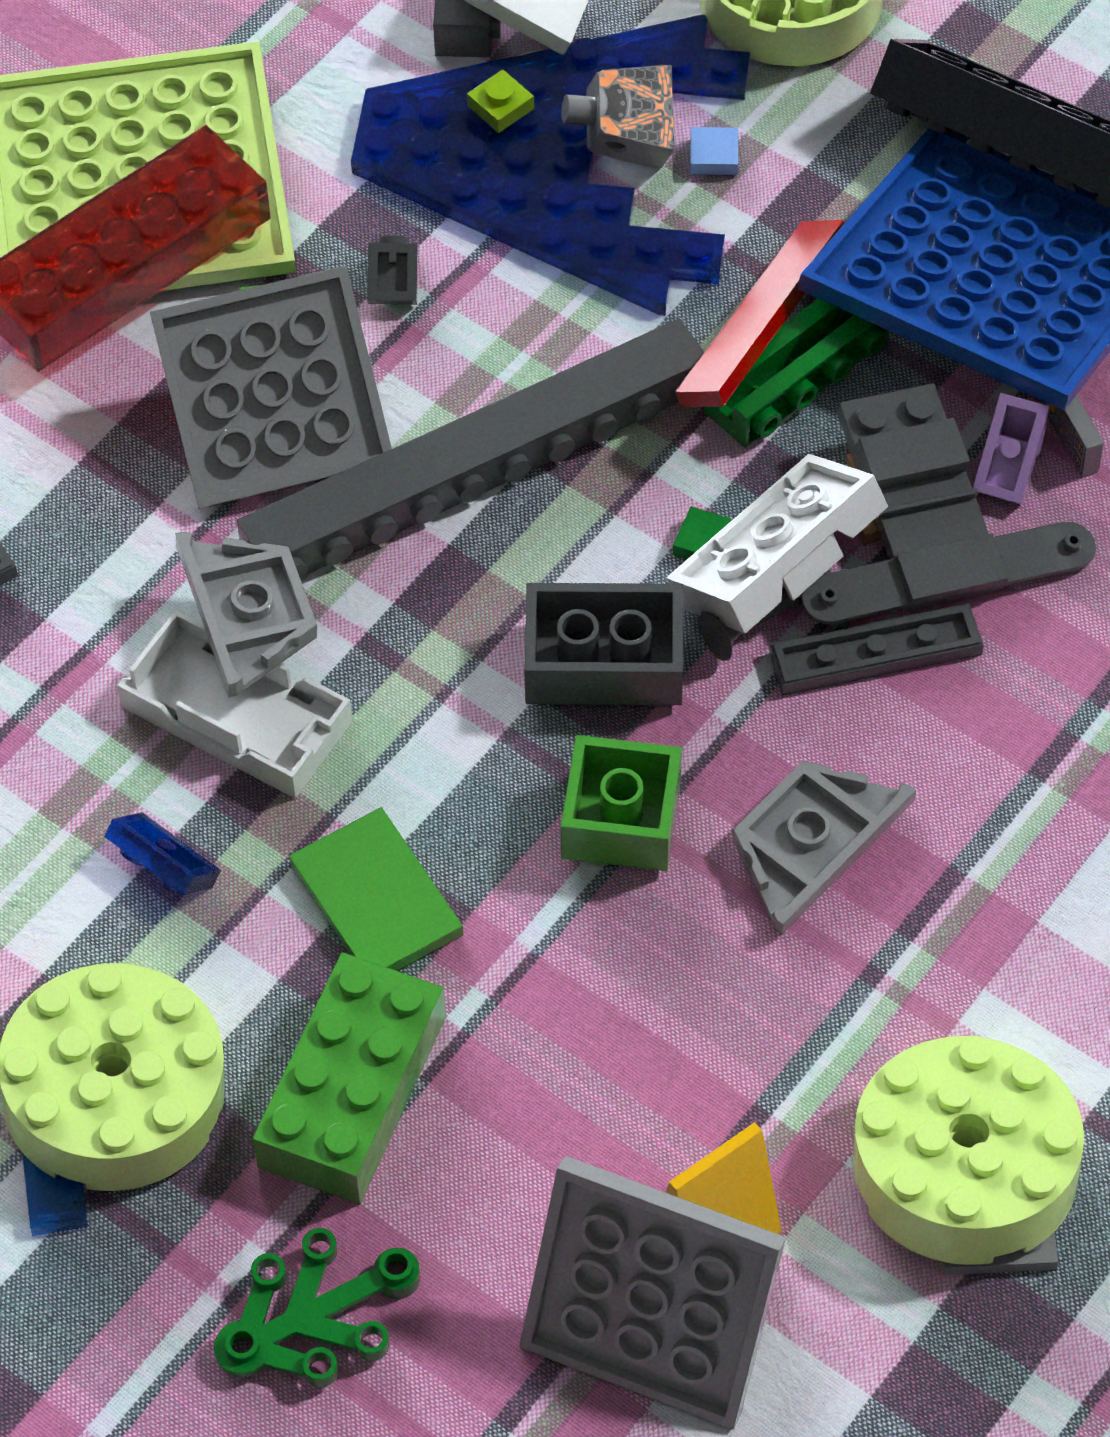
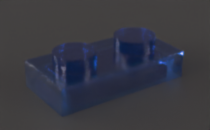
[104,812,221,896]

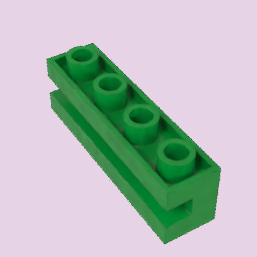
[704,299,889,448]

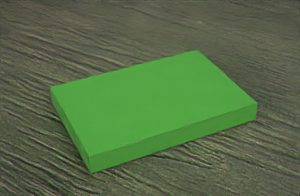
[289,807,464,971]

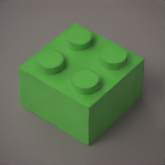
[561,735,682,871]

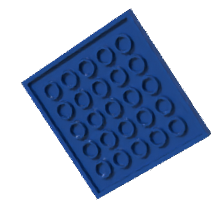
[798,128,1110,411]

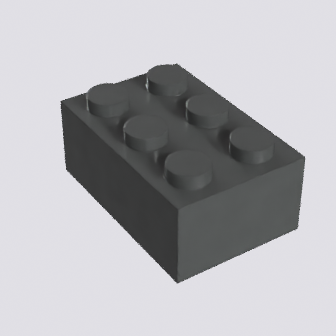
[524,583,683,705]

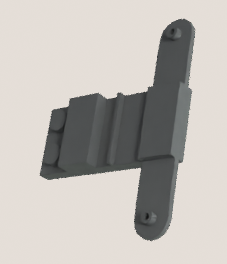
[801,383,1096,625]

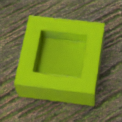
[467,69,534,133]

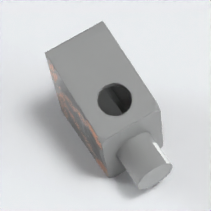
[562,65,675,168]

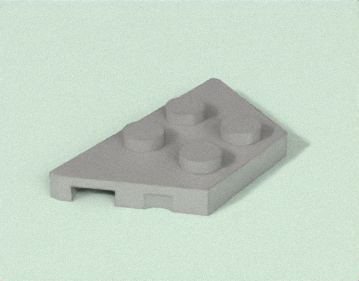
[175,532,317,697]
[733,761,916,934]

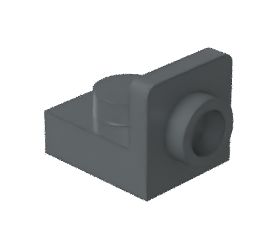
[367,235,419,305]

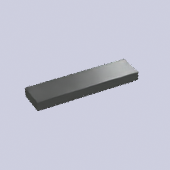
[769,603,984,696]

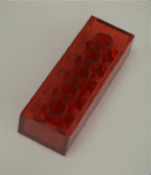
[0,125,271,372]

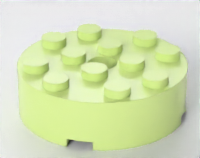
[699,0,883,68]
[0,963,225,1191]
[853,1036,1084,1265]

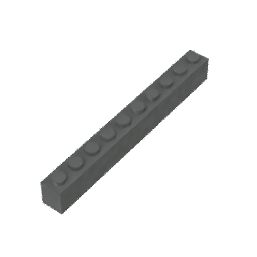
[237,318,704,579]

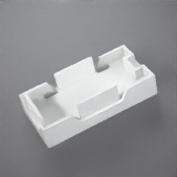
[666,454,888,633]
[117,610,353,799]

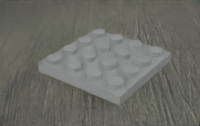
[150,265,392,510]
[519,1155,786,1430]

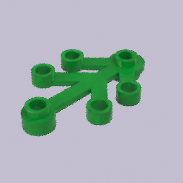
[214,1228,420,1387]

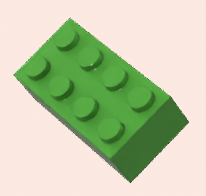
[252,952,446,1205]

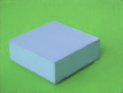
[690,127,738,175]

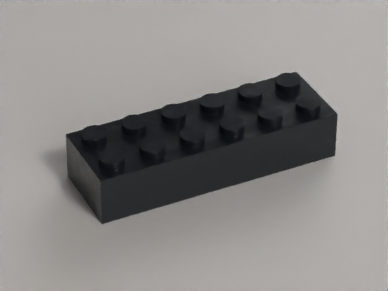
[870,39,1110,208]

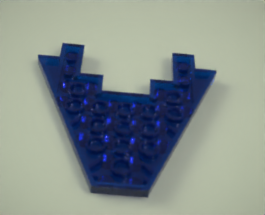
[351,14,750,316]

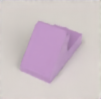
[973,393,1050,504]

